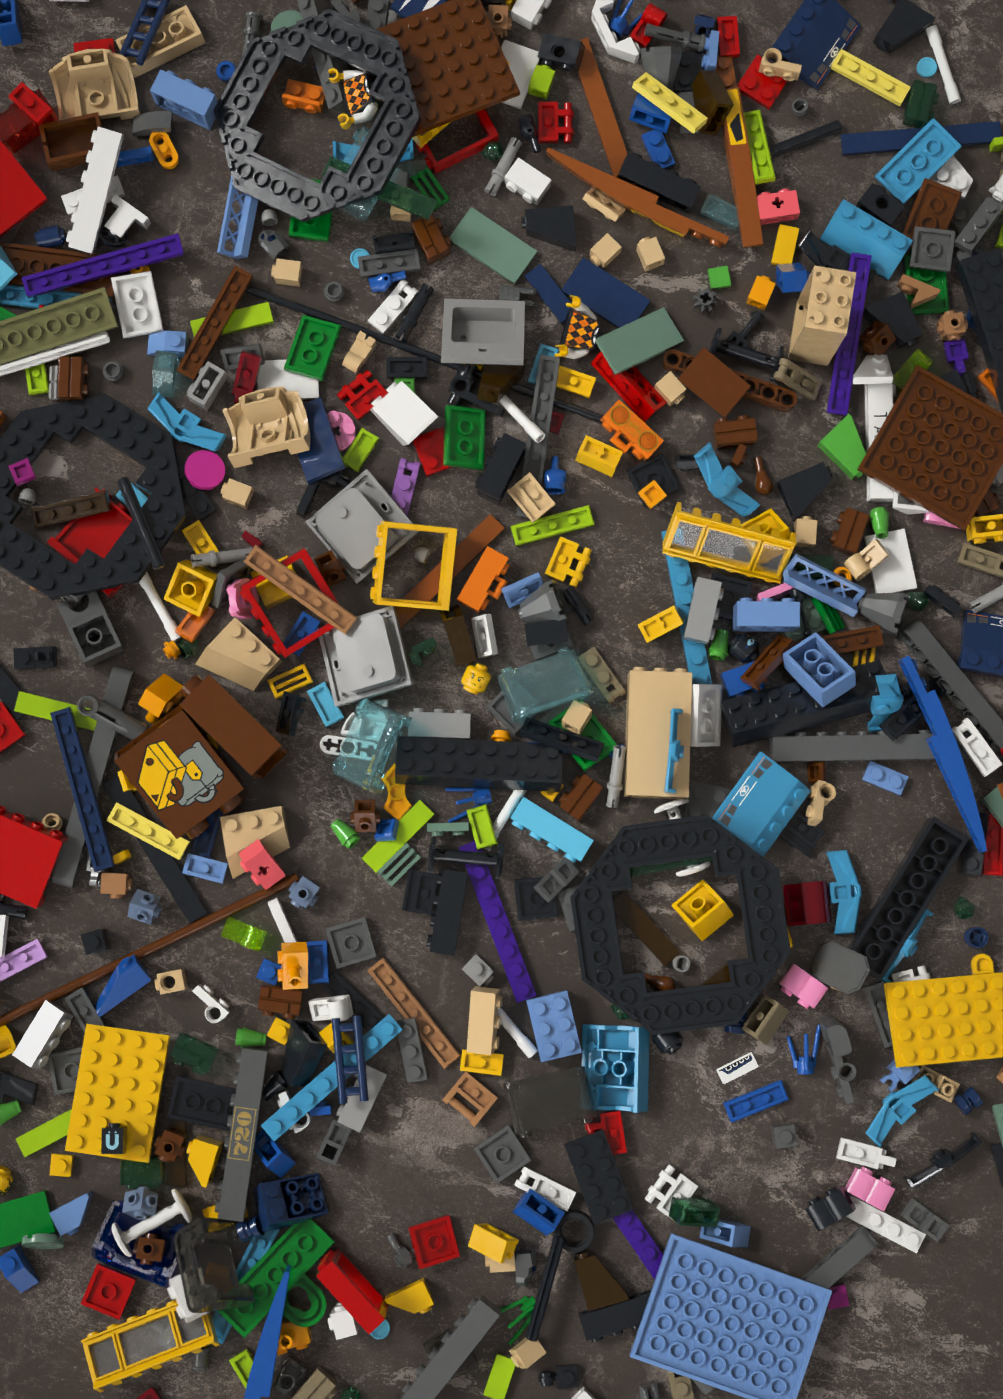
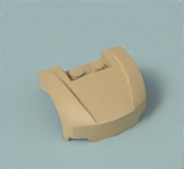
[49,49,140,120]
[223,387,310,468]

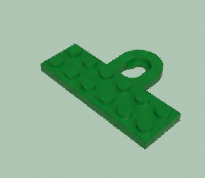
[214,1219,335,1338]

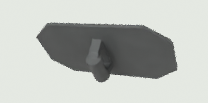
[811,941,870,995]

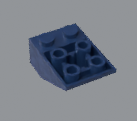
[252,1173,328,1232]

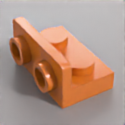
[281,79,325,114]

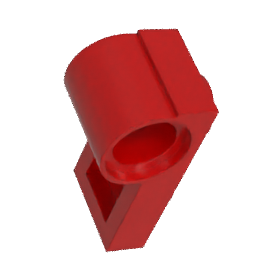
[629,3,668,48]

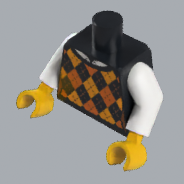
[328,68,384,130]
[554,295,605,359]

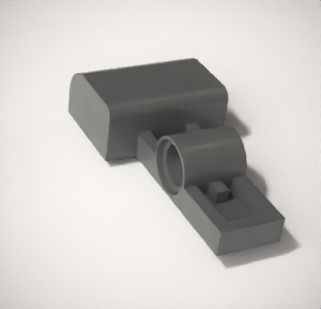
[818,1015,856,1104]

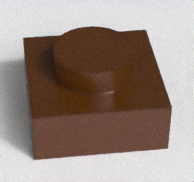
[729,444,748,469]

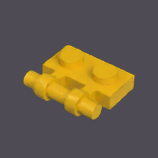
[545,536,592,588]

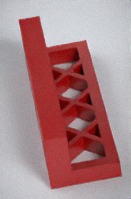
[591,351,667,423]

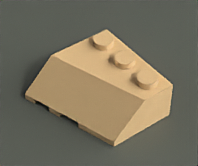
[195,617,282,691]
[220,806,291,879]

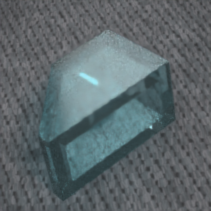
[152,350,180,398]

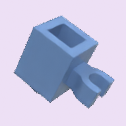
[879,1059,920,1092]

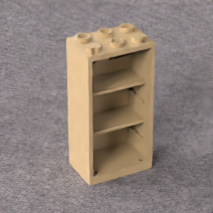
[788,266,856,366]
[624,667,692,799]

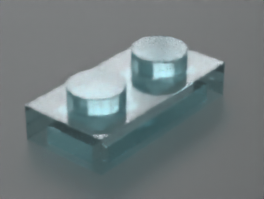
[700,193,739,231]

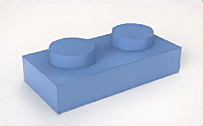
[701,30,719,71]
[501,572,543,608]
[861,761,908,796]
[182,853,228,884]

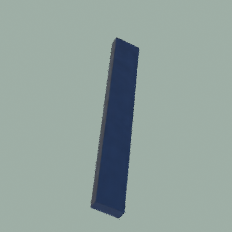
[840,121,1002,156]
[50,707,116,872]

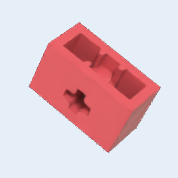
[757,189,800,225]
[238,839,286,890]

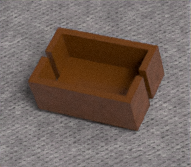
[39,112,104,171]

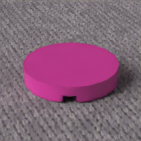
[184,450,225,490]

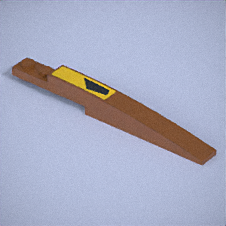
[714,56,763,248]
[546,147,729,248]

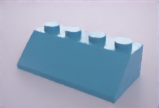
[820,199,913,281]

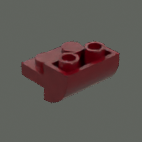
[783,880,832,926]

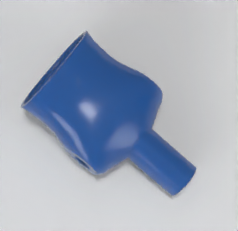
[368,271,406,293]
[544,456,566,495]

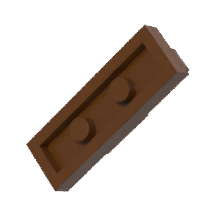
[740,635,796,691]

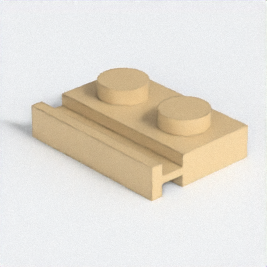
[507,472,556,523]

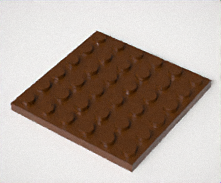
[376,0,520,137]
[857,365,1003,531]

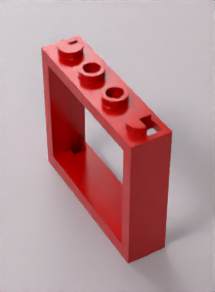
[415,109,499,174]
[239,547,340,658]
[316,1248,389,1334]

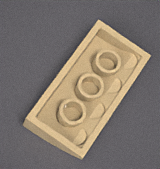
[115,5,205,78]

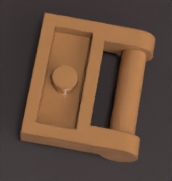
[442,1071,498,1127]

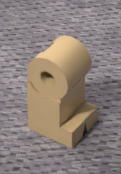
[342,331,377,374]

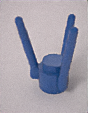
[608,0,643,38]
[445,787,492,823]
[787,1024,821,1075]

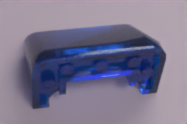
[91,1200,191,1288]

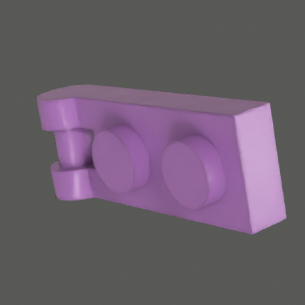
[391,458,421,517]

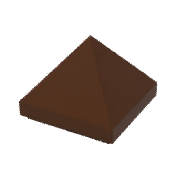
[807,761,826,783]

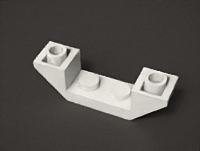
[591,0,640,64]

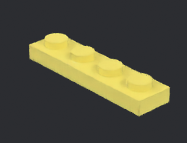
[831,49,911,106]
[632,72,708,134]
[106,802,190,860]

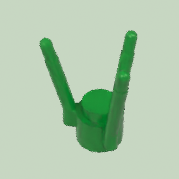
[500,1295,536,1345]

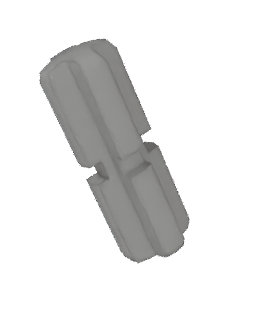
[49,365,60,401]

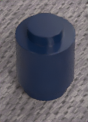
[35,225,67,248]

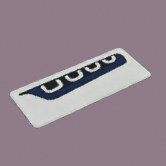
[716,1052,758,1084]

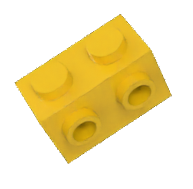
[966,514,1003,544]

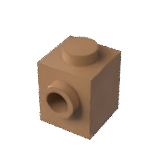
[100,873,133,899]

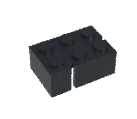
[475,433,526,506]

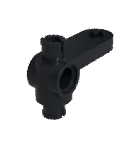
[447,363,506,418]
[296,469,351,518]

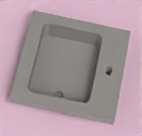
[441,299,525,365]
[306,469,420,584]
[317,606,414,708]

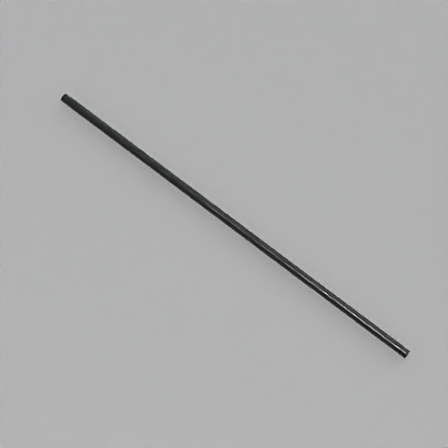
[245,285,604,423]

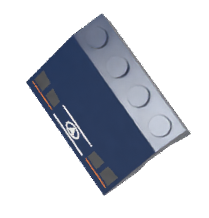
[768,0,861,90]
[956,610,1003,678]

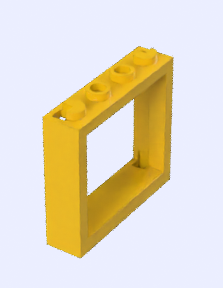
[370,521,457,611]

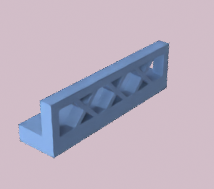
[217,175,258,260]
[783,554,866,617]

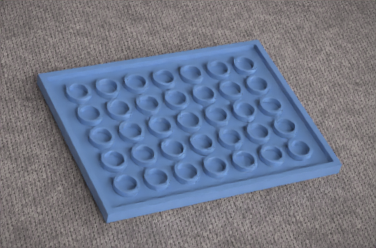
[629,1233,832,1399]

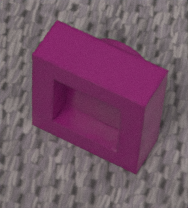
[9,458,36,486]
[827,1283,849,1310]

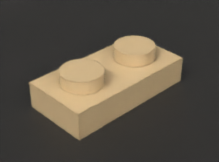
[583,188,626,222]

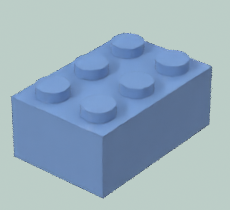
[150,69,218,130]
[733,598,800,632]
[783,632,856,707]
[526,990,582,1062]

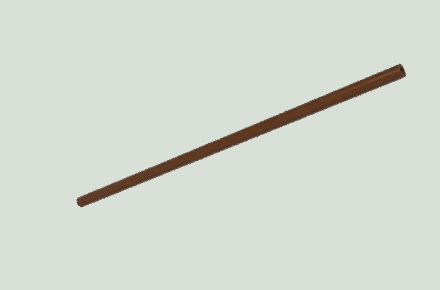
[0,873,299,1027]

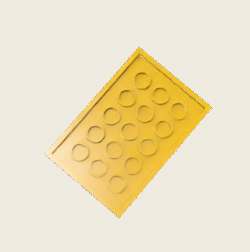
[884,972,1003,1068]
[65,1024,170,1163]

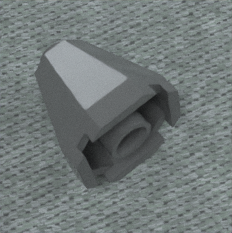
[640,46,682,90]
[518,580,570,623]
[858,593,910,637]

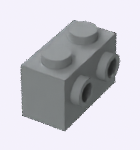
[187,361,228,411]

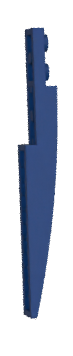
[898,656,987,852]
[244,1265,291,1399]

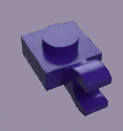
[943,339,969,376]

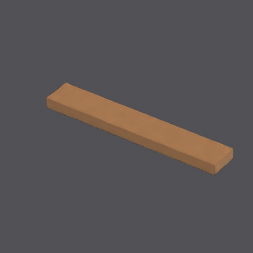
[243,545,357,635]
[367,957,461,1069]

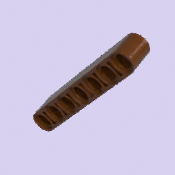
[663,349,797,412]

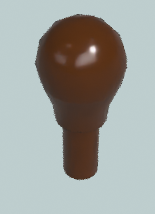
[754,456,773,495]
[638,970,676,991]

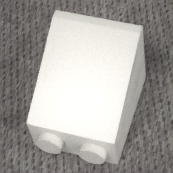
[370,381,438,446]

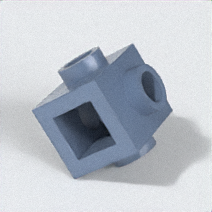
[288,876,321,910]
[127,889,162,925]
[122,1187,158,1220]

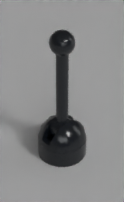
[789,589,812,637]

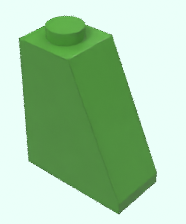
[817,414,866,480]

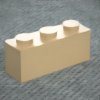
[467,986,502,1055]

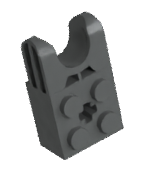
[57,590,125,668]

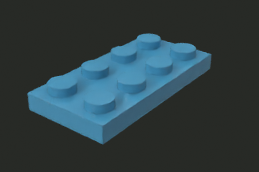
[874,118,962,205]

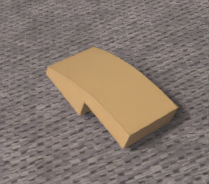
[910,1065,960,1103]

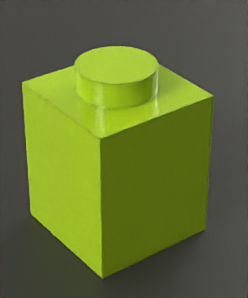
[528,64,555,100]

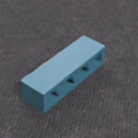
[510,797,594,863]

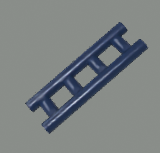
[119,0,170,66]
[331,1015,369,1104]

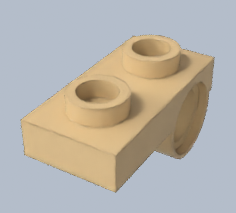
[759,48,802,81]
[844,539,890,581]
[806,780,836,826]

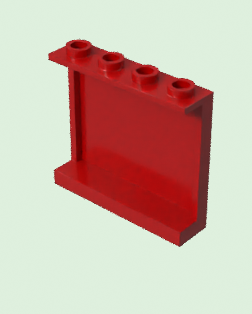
[0,140,48,238]
[47,488,133,598]
[0,805,69,909]

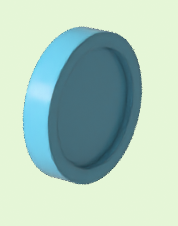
[917,57,937,78]
[350,248,369,269]
[370,1319,390,1339]

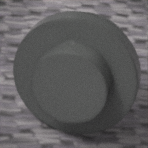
[324,281,344,302]
[103,361,123,382]

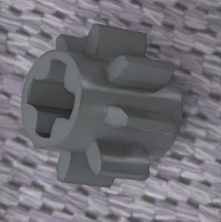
[692,287,718,314]

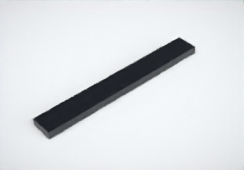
[103,775,208,924]

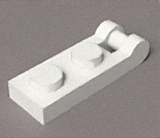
[368,279,419,334]
[951,718,1003,777]
[514,1166,576,1211]

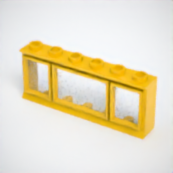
[663,502,797,584]
[81,1300,219,1393]

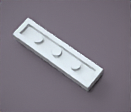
[846,1194,926,1253]

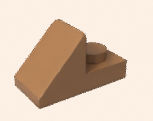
[896,274,941,308]

